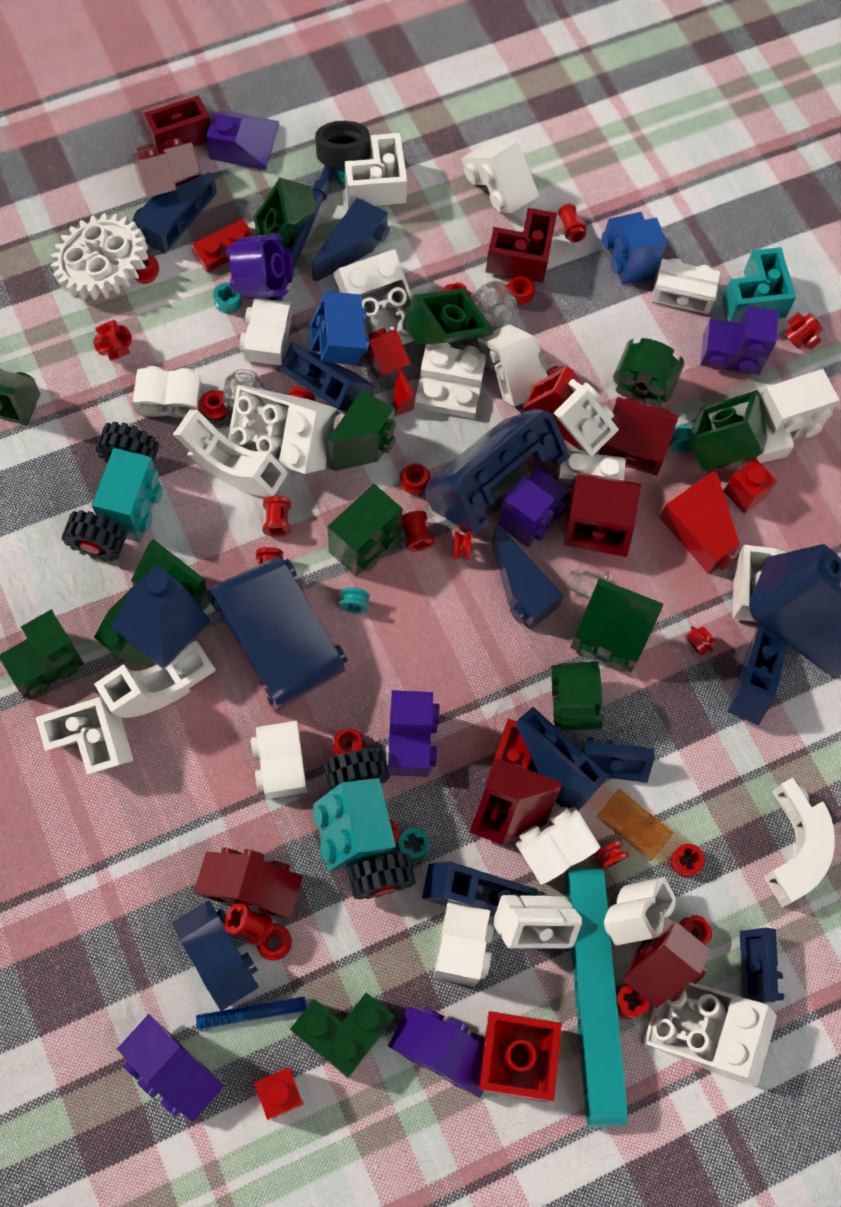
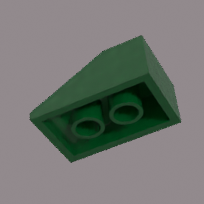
[570,578,664,672]

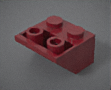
[138,94,210,147]
[599,397,679,476]
[563,472,641,557]
[469,758,562,845]

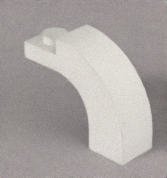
[173,410,289,497]
[94,640,216,718]
[763,778,835,907]

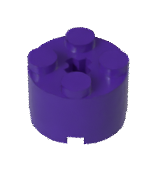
[227,234,294,300]

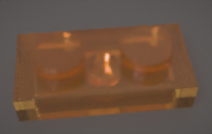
[596,789,674,861]

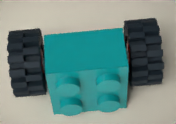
[61,422,162,561]
[313,747,416,900]

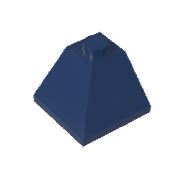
[112,565,210,670]

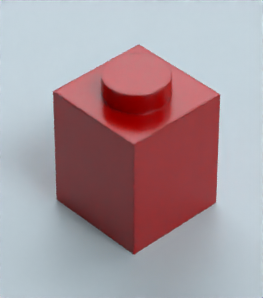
[366,327,411,378]
[723,458,777,514]
[254,1067,304,1120]

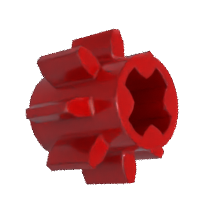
[785,312,824,350]
[93,320,132,361]

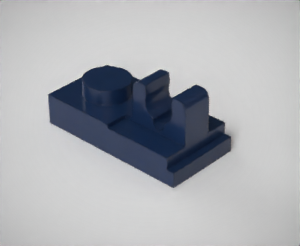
[584,737,655,783]
[740,927,784,1003]

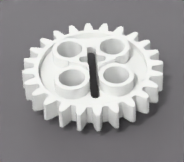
[50,213,149,300]

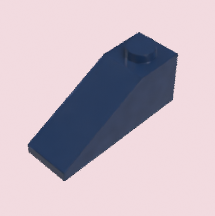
[132,172,217,254]
[311,197,390,282]
[280,342,375,411]
[492,525,564,630]
[727,625,788,725]
[515,707,610,811]
[422,861,538,917]

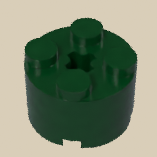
[613,338,685,408]
[551,661,603,731]

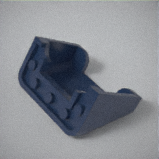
[425,409,570,534]
[749,544,841,675]
[208,556,348,712]

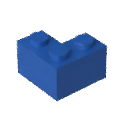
[602,212,667,284]
[309,291,369,365]

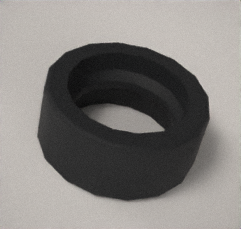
[315,120,370,169]

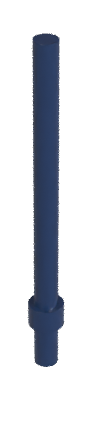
[269,165,336,301]

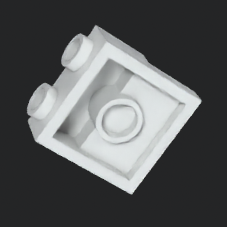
[414,343,487,420]

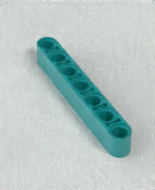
[565,869,628,1128]

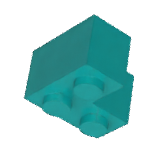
[722,247,796,323]

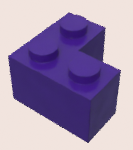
[700,306,779,375]
[498,468,570,547]
[388,690,440,777]
[388,1006,485,1098]
[117,1014,224,1122]

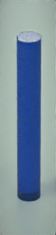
[196,996,307,1030]

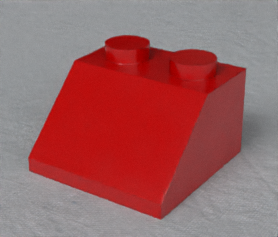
[479,1011,562,1102]

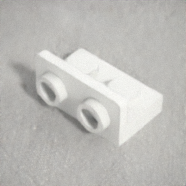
[554,379,619,457]

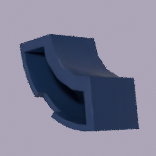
[172,900,259,1011]

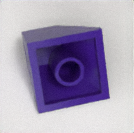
[207,110,279,170]

